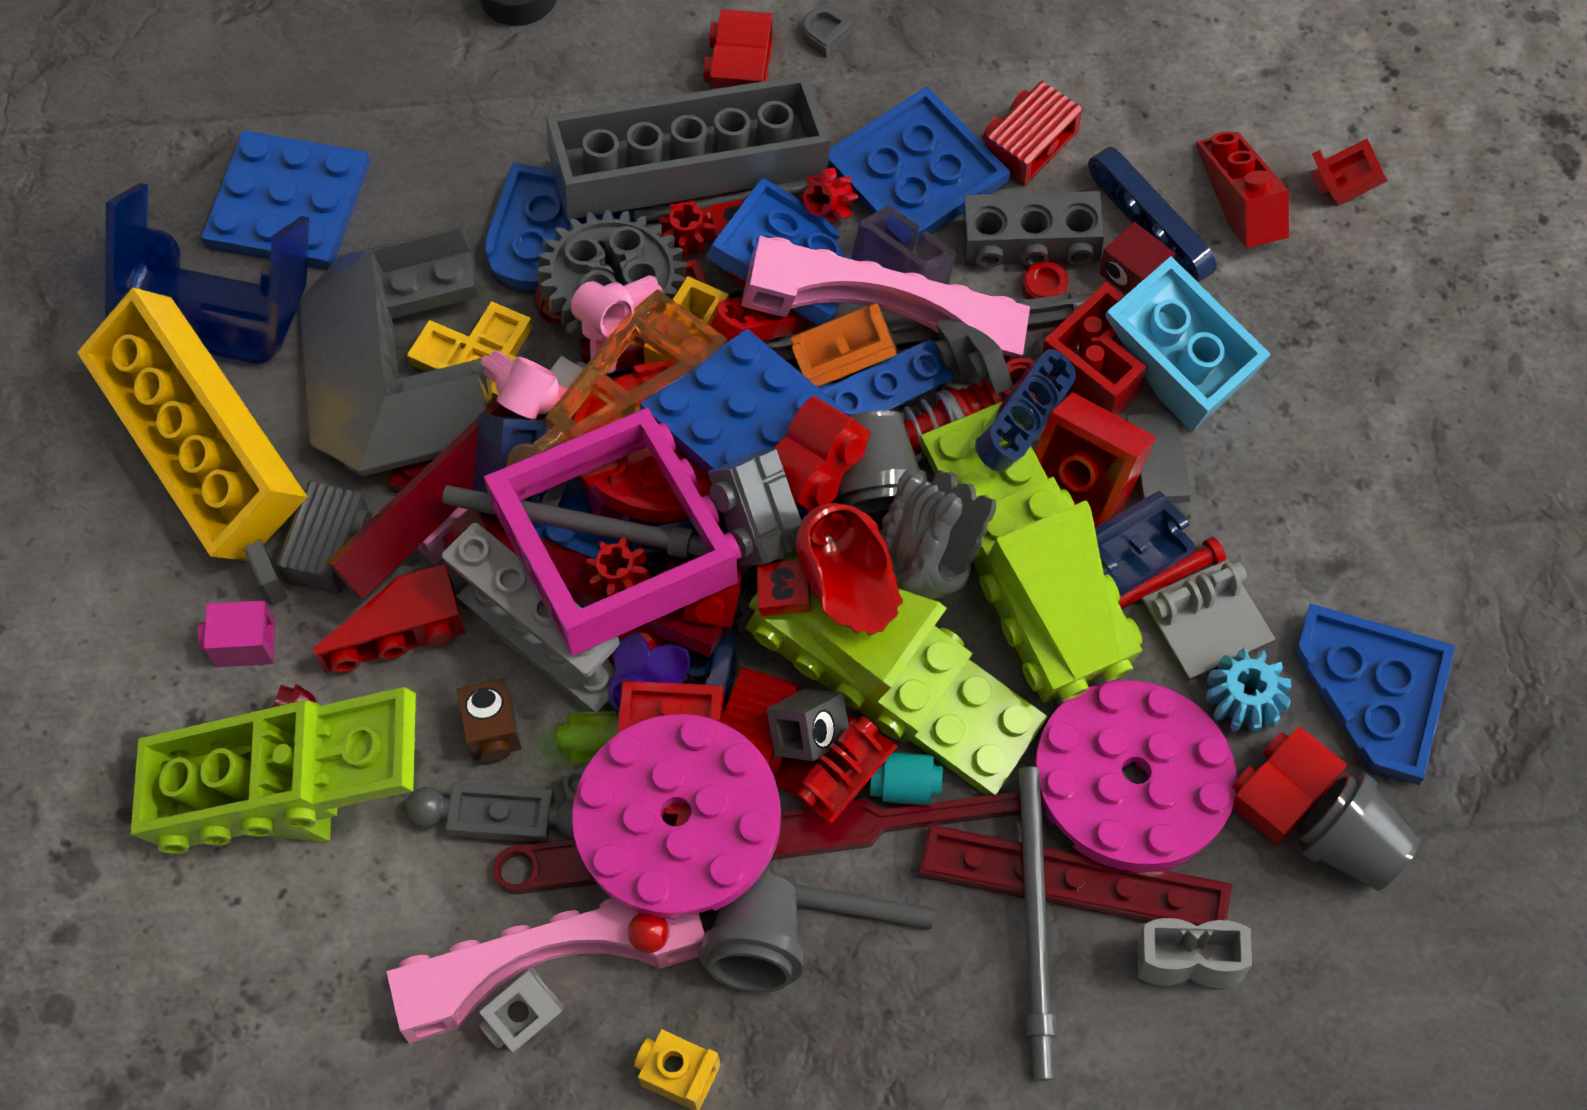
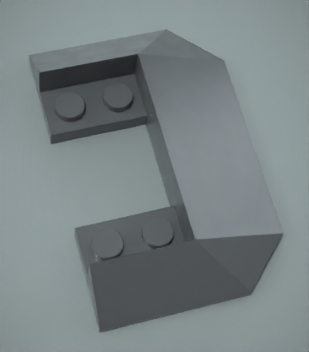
[300,223,493,477]

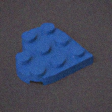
[485,162,631,291]

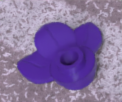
[608,632,690,712]

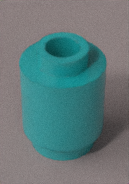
[870,752,943,806]

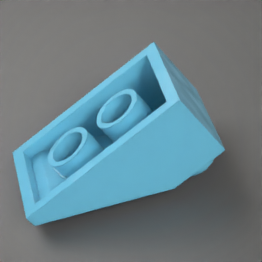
[1105,256,1271,432]

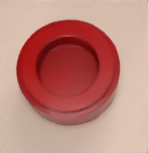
[1022,261,1069,300]

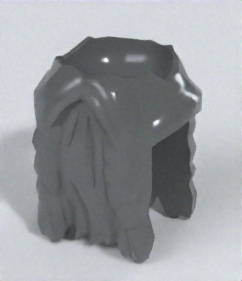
[879,469,997,601]

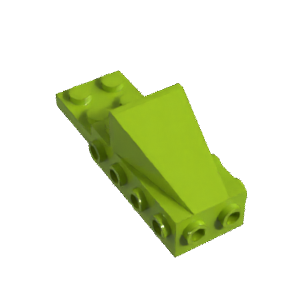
[919,402,1143,704]
[745,551,1048,796]
[131,687,416,854]

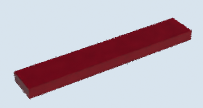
[327,400,547,599]
[445,509,728,657]
[919,824,1232,926]

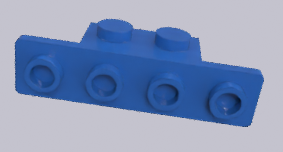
[818,340,953,416]

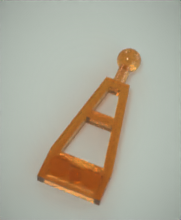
[506,289,727,467]

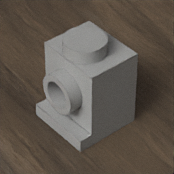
[479,966,564,1053]

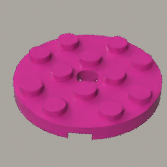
[1034,680,1237,872]
[572,714,781,919]

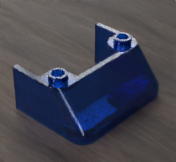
[105,183,310,364]

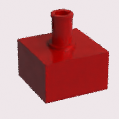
[1035,392,1157,528]

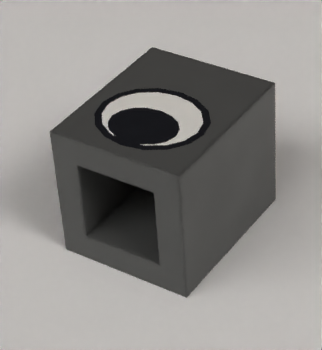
[767,688,849,761]

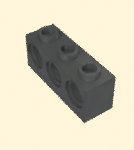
[963,191,1104,268]

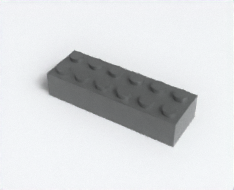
[546,75,831,220]

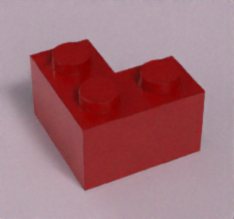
[1042,282,1147,416]

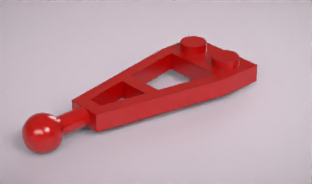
[618,681,724,953]

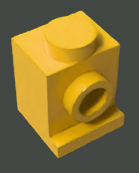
[634,1029,721,1110]

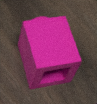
[198,600,276,667]

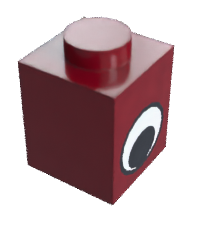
[1100,222,1176,295]

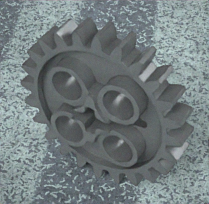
[538,210,687,339]

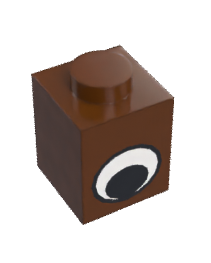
[456,678,522,762]

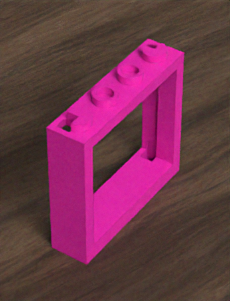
[484,408,742,657]

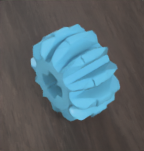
[1205,647,1292,735]

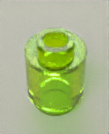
[557,711,619,762]

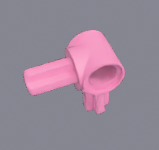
[571,275,663,374]
[480,350,584,419]

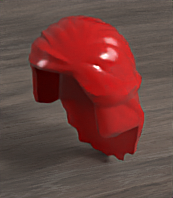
[795,503,903,636]

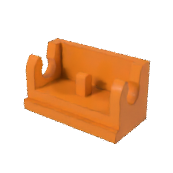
[791,302,897,387]

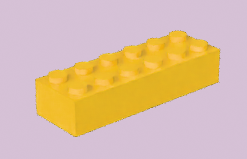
[77,287,308,561]

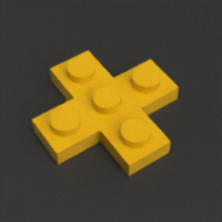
[406,301,533,401]

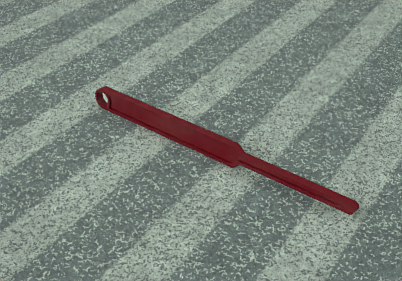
[493,791,1043,895]

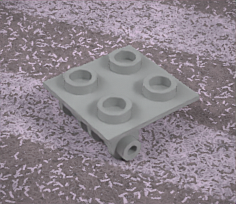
[1142,560,1276,680]

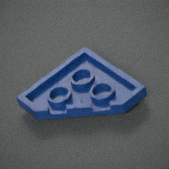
[1295,603,1456,785]

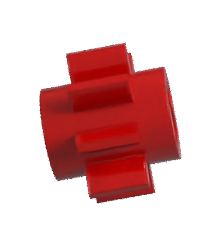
[799,168,858,224]
[659,199,716,258]
[586,537,650,597]

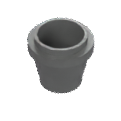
[832,410,927,513]
[1297,772,1421,891]
[699,873,805,992]

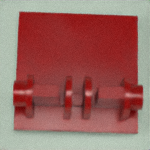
[774,713,898,824]

